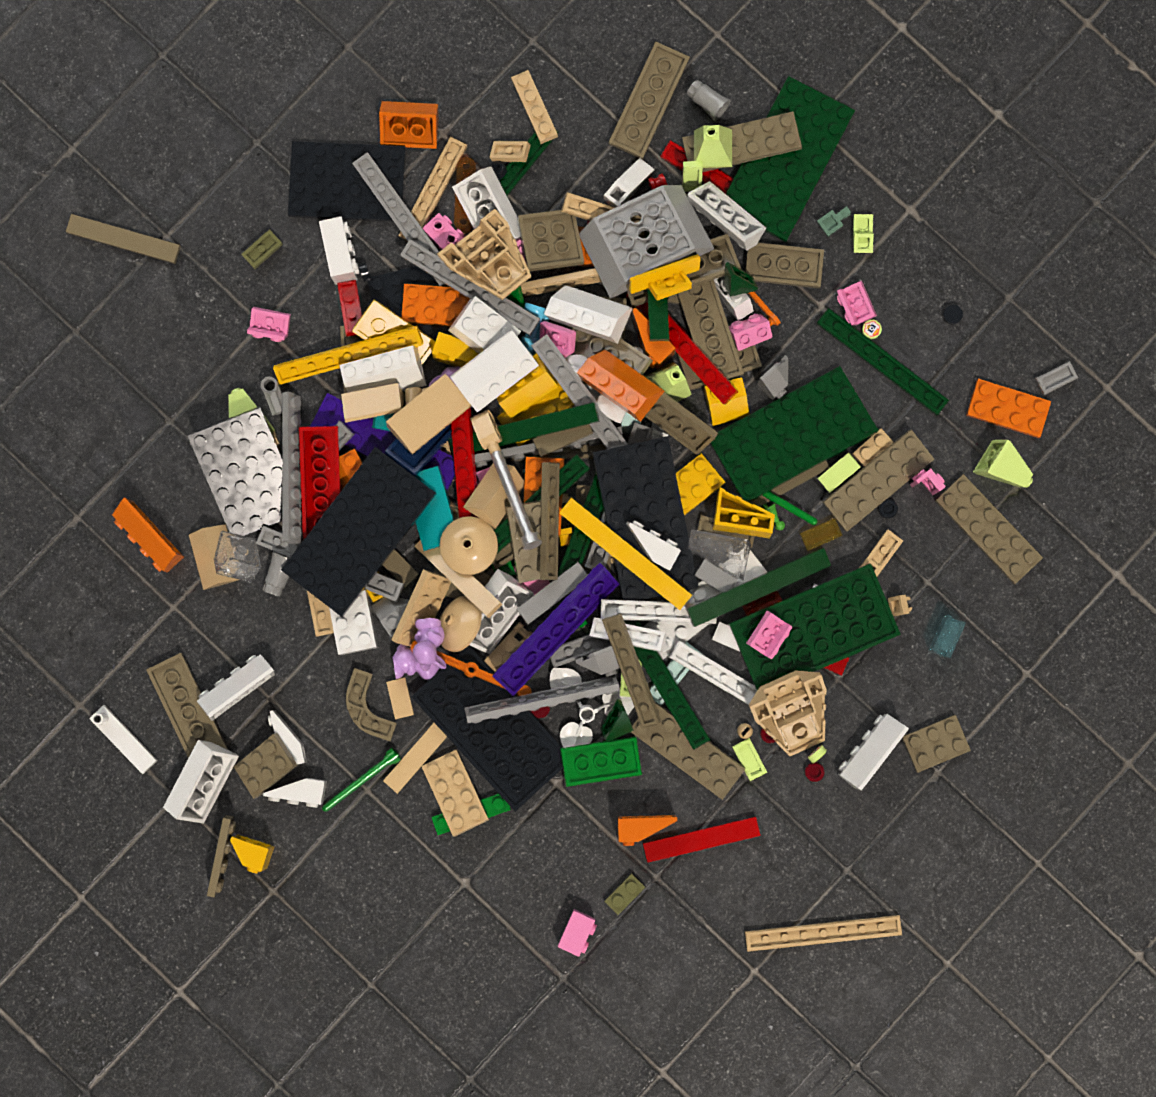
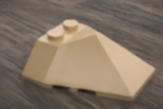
[437,209,531,300]
[749,671,827,756]

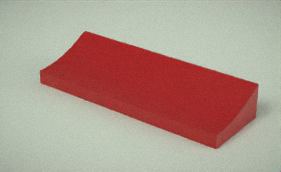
[299,426,341,540]

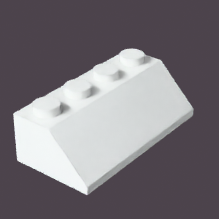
[452,167,521,240]
[688,181,766,251]
[544,285,633,344]
[450,329,539,412]
[340,345,427,393]
[470,569,534,654]
[197,654,275,721]
[838,714,909,791]
[163,740,239,823]

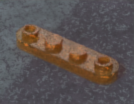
[454,157,476,233]

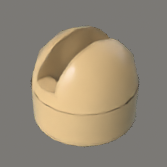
[737,723,753,739]

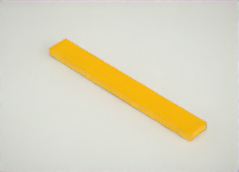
[273,326,424,385]
[559,498,692,610]

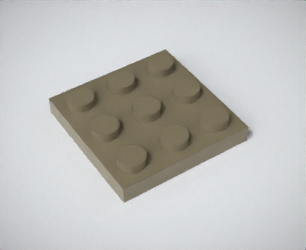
[518,210,584,271]

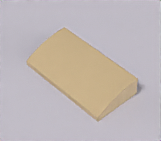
[386,374,471,454]

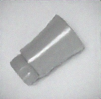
[687,80,731,121]
[263,551,290,597]

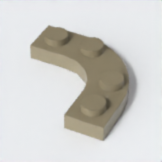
[346,668,397,741]

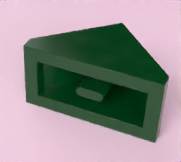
[724,262,759,297]
[600,699,634,741]

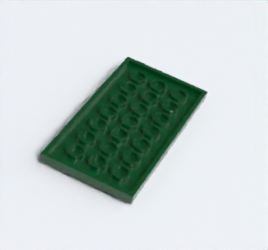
[726,76,855,242]
[710,366,879,503]
[729,563,901,691]

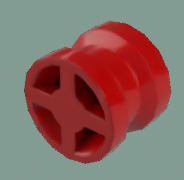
[648,173,668,190]

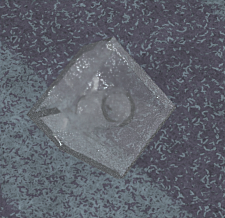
[214,531,262,582]

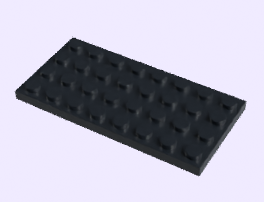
[592,436,698,601]
[281,447,437,617]
[411,646,563,812]

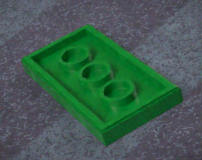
[560,737,642,787]

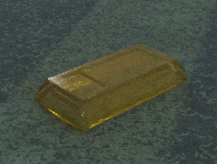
[800,518,843,551]

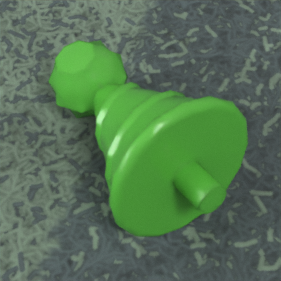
[763,503,785,531]

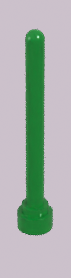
[762,491,818,525]
[322,748,401,812]

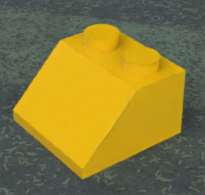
[703,377,749,426]
[230,834,275,874]

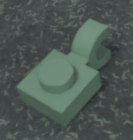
[817,206,851,237]

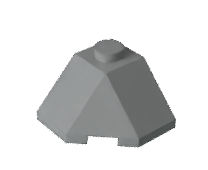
[757,355,788,401]
[372,597,409,637]
[575,646,619,677]

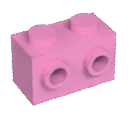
[422,213,466,250]
[558,909,597,957]

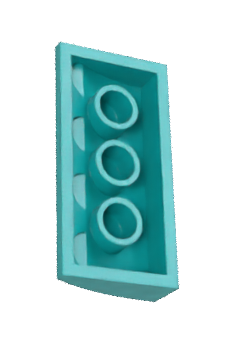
[415,466,455,551]

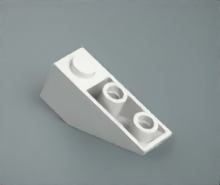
[604,158,654,208]
[714,276,754,321]
[626,520,681,570]
[268,710,307,765]
[263,778,327,808]

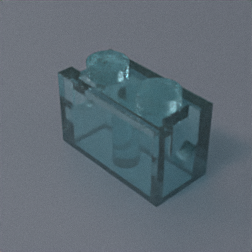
[929,615,966,659]

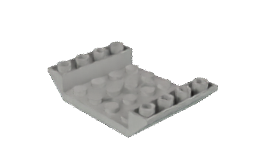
[579,185,714,299]

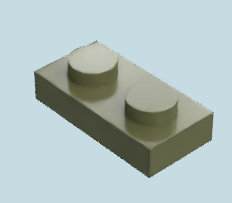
[241,229,283,269]
[604,873,645,915]

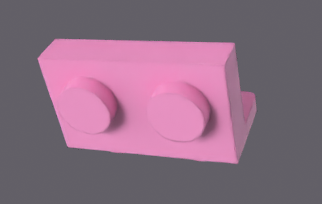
[837,281,877,326]
[247,307,291,342]
[729,314,772,351]
[540,321,576,358]
[910,469,946,495]
[746,611,792,659]

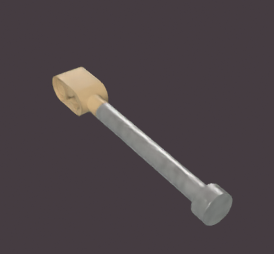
[470,409,542,550]

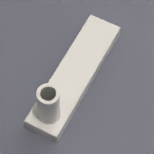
[589,617,669,653]
[89,705,158,774]

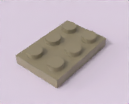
[902,715,971,773]
[234,733,297,799]

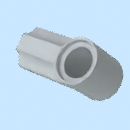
[261,377,282,416]

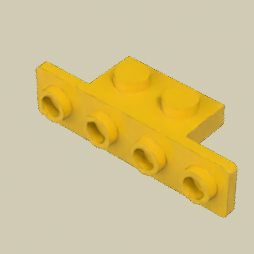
[629,254,700,301]

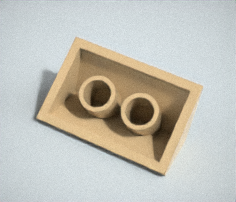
[341,383,405,423]
[463,463,525,529]
[189,524,241,590]

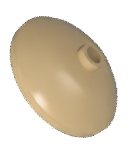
[440,517,498,575]
[439,596,482,652]

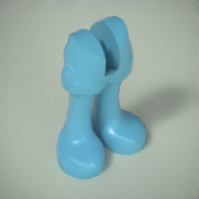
[521,303,550,356]

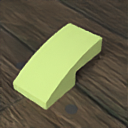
[853,214,874,253]
[818,453,861,493]

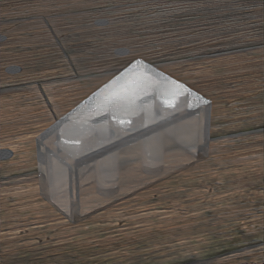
[687,529,751,581]

